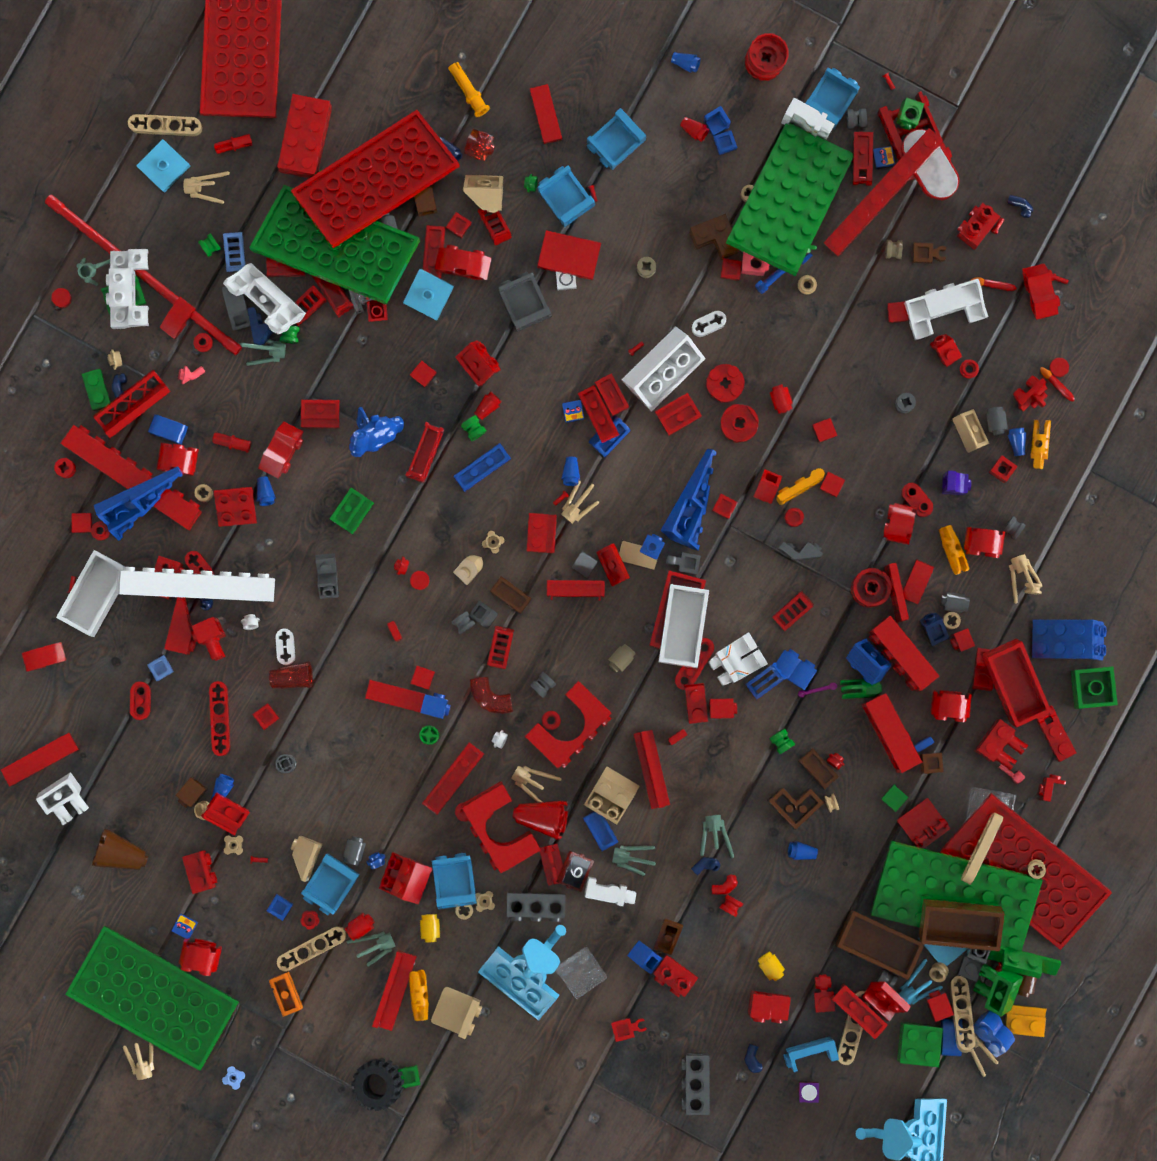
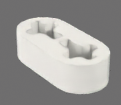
[692,311,726,337]
[276,629,295,665]

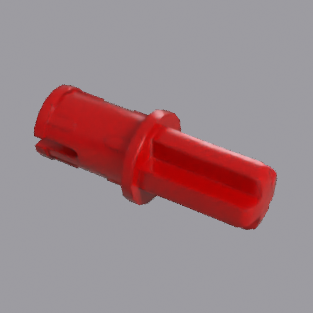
[214,134,253,154]
[212,432,251,453]

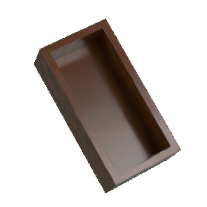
[919,899,1005,951]
[835,910,925,980]

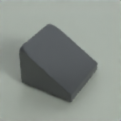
[571,551,598,578]
[469,601,498,629]

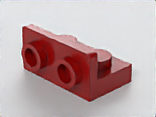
[455,341,501,387]
[182,850,217,894]
[863,981,911,1021]

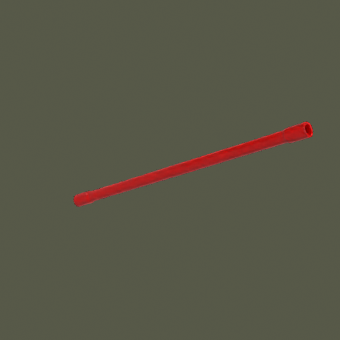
[45,194,242,356]

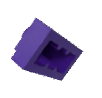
[942,471,971,495]

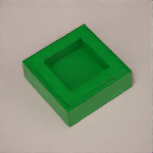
[881,785,909,812]
[398,1065,421,1088]

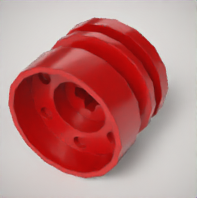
[745,33,789,81]

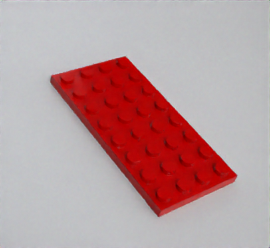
[200,0,282,118]
[291,110,460,248]
[940,793,1112,950]

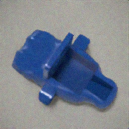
[349,407,404,457]

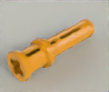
[448,62,490,117]

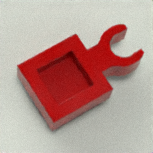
[611,1018,647,1042]

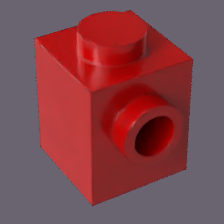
[754,469,782,504]
[709,698,737,719]
[925,990,954,1022]

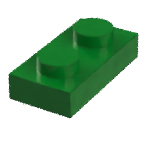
[82,369,111,411]

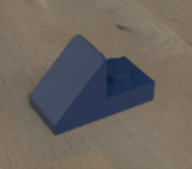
[247,307,273,350]

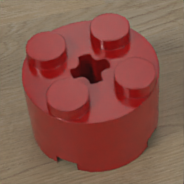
[157,443,199,476]
[883,503,917,545]
[964,527,1005,558]
[851,568,892,608]
[931,690,972,722]
[179,938,222,976]

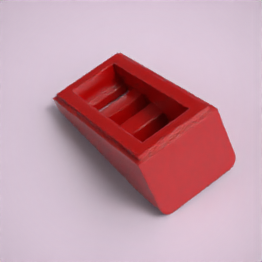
[477,208,512,245]
[295,285,327,326]
[772,591,814,631]
[487,626,514,669]

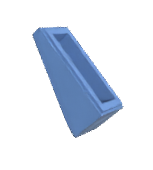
[223,232,245,272]

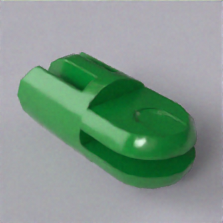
[840,679,882,699]

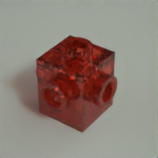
[464,129,495,161]

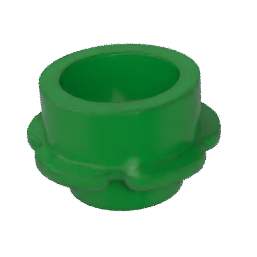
[524,174,538,192]

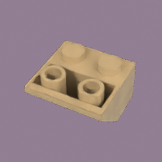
[584,766,640,825]

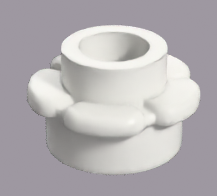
[241,614,260,630]
[492,730,508,749]

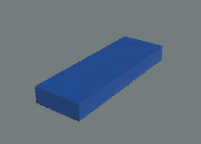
[453,443,511,492]

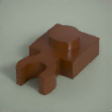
[912,243,946,264]

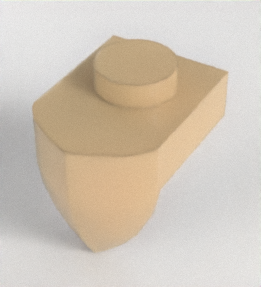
[453,555,483,585]

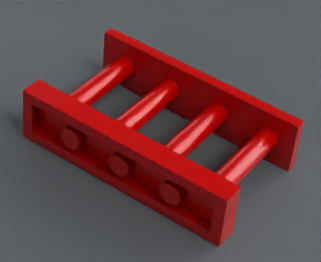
[877,91,952,181]

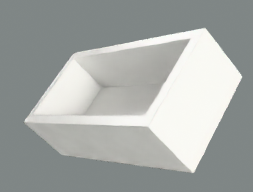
[56,550,125,637]
[658,584,709,668]

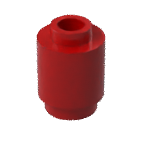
[769,384,793,414]
[345,913,375,941]

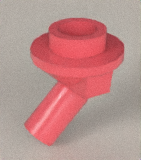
[178,366,205,385]

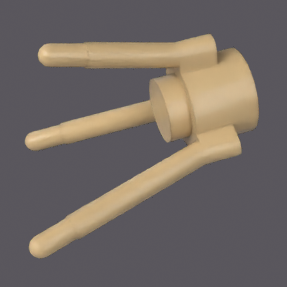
[184,171,230,204]
[561,481,599,524]
[1009,554,1042,604]
[511,766,561,802]
[964,1032,998,1077]
[123,1042,154,1080]

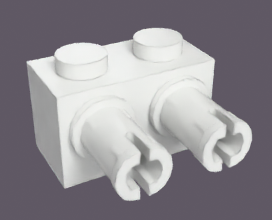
[36,772,89,825]

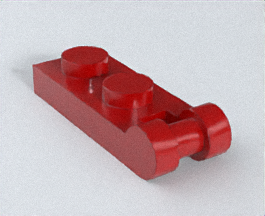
[852,132,873,186]
[1036,705,1077,762]

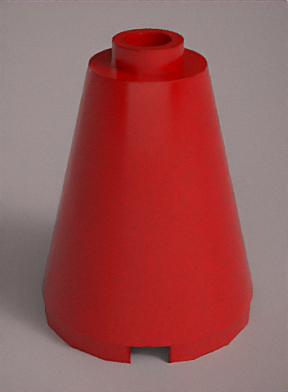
[513,801,568,840]

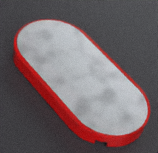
[901,129,959,200]

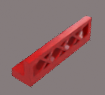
[93,369,171,438]
[372,950,417,1031]

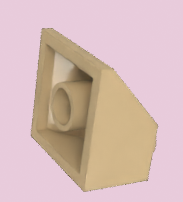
[463,175,503,213]
[291,836,322,882]

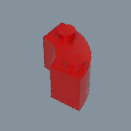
[434,245,491,280]
[1022,264,1060,320]
[258,421,304,479]

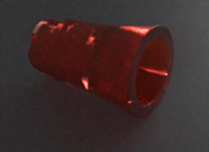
[269,661,313,689]

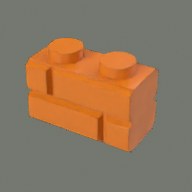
[269,971,303,1017]

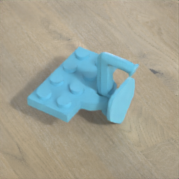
[478,925,566,1021]
[856,1098,947,1161]

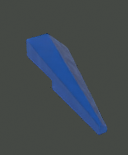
[660,449,716,550]
[94,466,183,541]

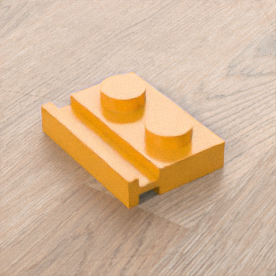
[1005,1005,1047,1037]

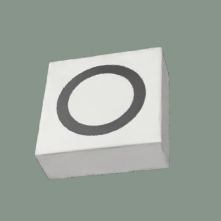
[556,272,576,290]

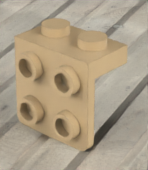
[431,987,482,1039]

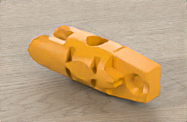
[1031,420,1051,469]
[939,525,969,575]
[409,970,429,1021]

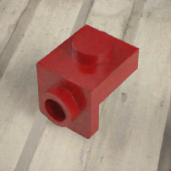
[930,334,962,367]
[1038,774,1066,802]

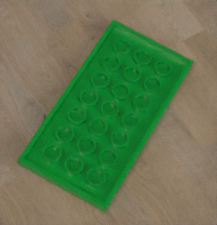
[726,123,854,276]
[249,185,420,304]
[870,841,1043,951]
[65,926,240,1071]

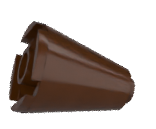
[92,828,148,870]

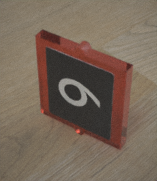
[556,851,594,892]

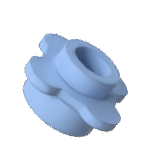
[222,1066,245,1090]

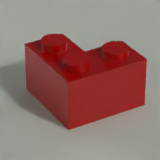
[748,990,791,1023]

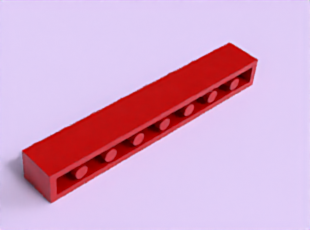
[824,128,944,257]
[60,425,202,531]

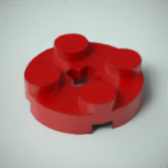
[706,364,745,403]
[720,404,759,443]

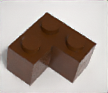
[689,214,739,260]
[768,788,824,830]

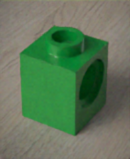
[896,98,924,130]

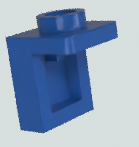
[640,534,665,560]

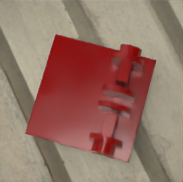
[214,487,257,527]
[897,798,951,849]

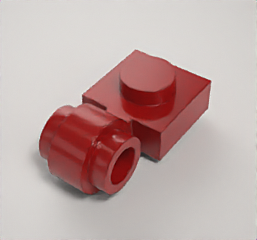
[814,974,835,1013]

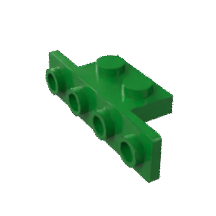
[988,946,1061,979]

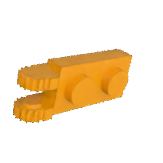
[776,468,825,505]

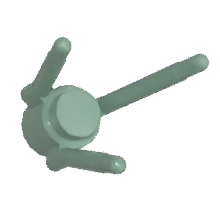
[76,258,110,286]
[241,339,286,366]
[700,815,734,858]
[612,845,656,876]
[346,931,396,967]

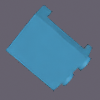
[805,68,860,130]
[587,108,646,170]
[538,165,595,227]
[431,853,477,909]
[301,854,360,915]
[784,1036,839,1072]

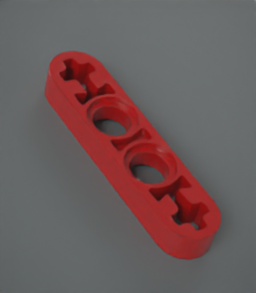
[209,681,230,756]

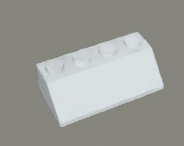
[622,327,705,412]

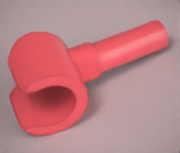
[998,764,1025,784]

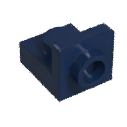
[919,613,949,646]

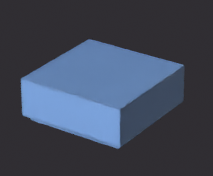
[147,655,174,682]

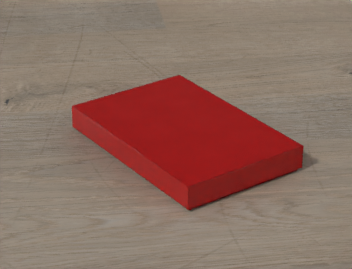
[537,230,601,280]
[884,563,909,623]

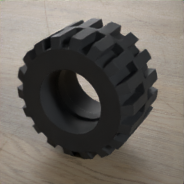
[351,1058,404,1111]

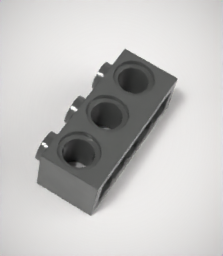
[507,892,566,922]
[681,1053,710,1115]

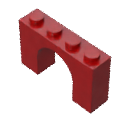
[525,681,612,769]
[460,781,541,873]

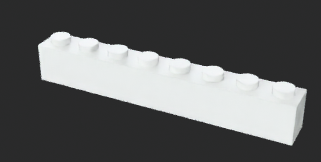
[116,567,275,602]

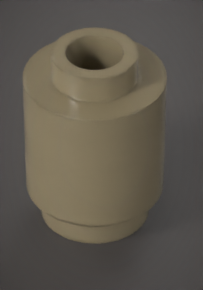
[608,644,636,673]

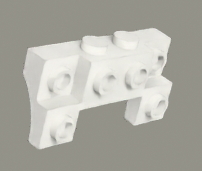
[106,249,149,329]
[223,263,306,334]
[904,279,988,340]

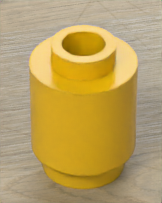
[420,914,440,942]
[758,951,785,981]

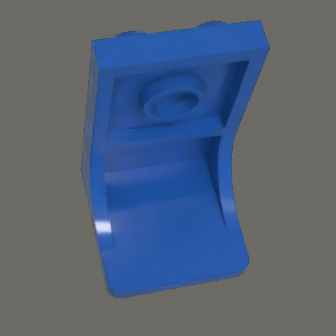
[1032,620,1107,660]

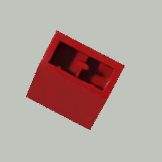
[379,852,432,905]

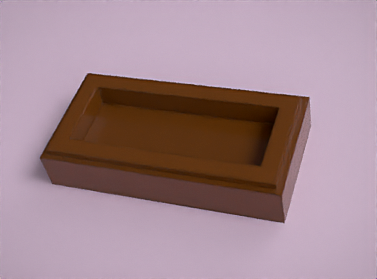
[490,576,532,614]
[799,748,839,790]

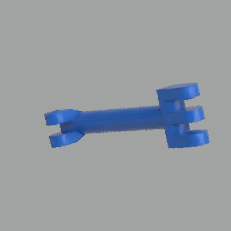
[755,253,813,294]

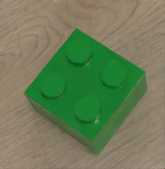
[1070,666,1118,709]
[897,1022,943,1068]

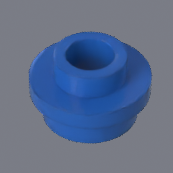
[366,852,385,869]

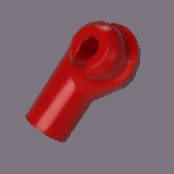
[712,874,738,894]

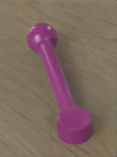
[798,682,837,698]

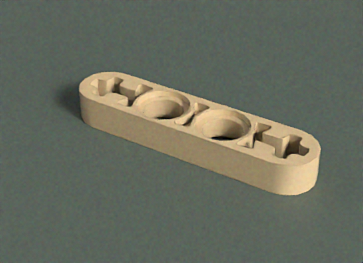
[128,114,203,136]
[961,812,1003,885]
[277,926,347,971]
[950,976,975,1053]
[837,990,870,1065]

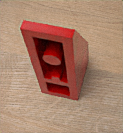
[164,597,196,655]

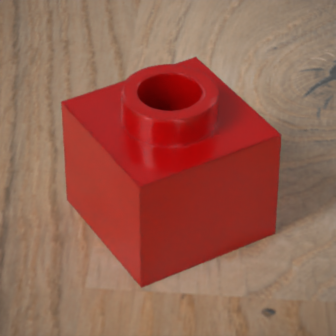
[989,455,1018,483]
[950,628,975,653]

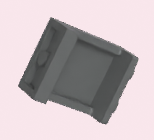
[498,272,552,332]

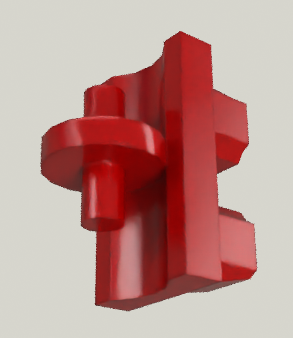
[1013,376,1048,412]

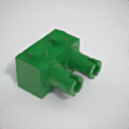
[973,964,1023,1017]

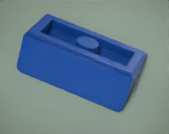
[588,415,631,457]

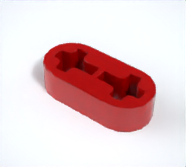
[185,551,215,575]

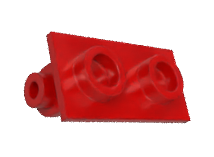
[540,844,565,886]

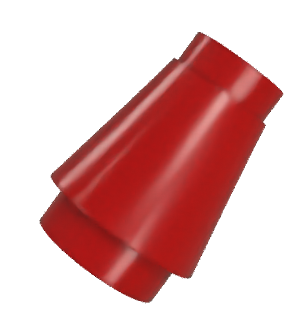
[680,117,709,142]
[474,391,502,420]

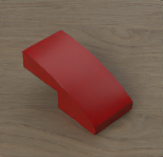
[160,297,196,339]
[903,559,934,604]
[22,642,66,672]
[972,648,993,691]

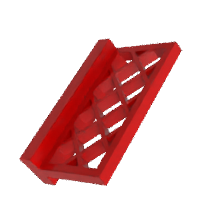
[633,730,670,809]

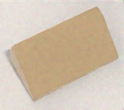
[953,409,990,453]
[619,541,657,570]

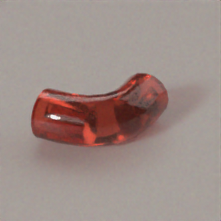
[469,677,513,714]

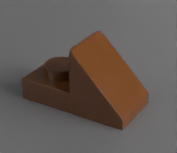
[653,919,683,955]

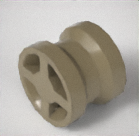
[885,239,903,259]
[637,257,656,278]

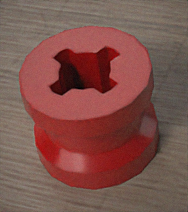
[54,458,76,479]
[719,894,743,917]

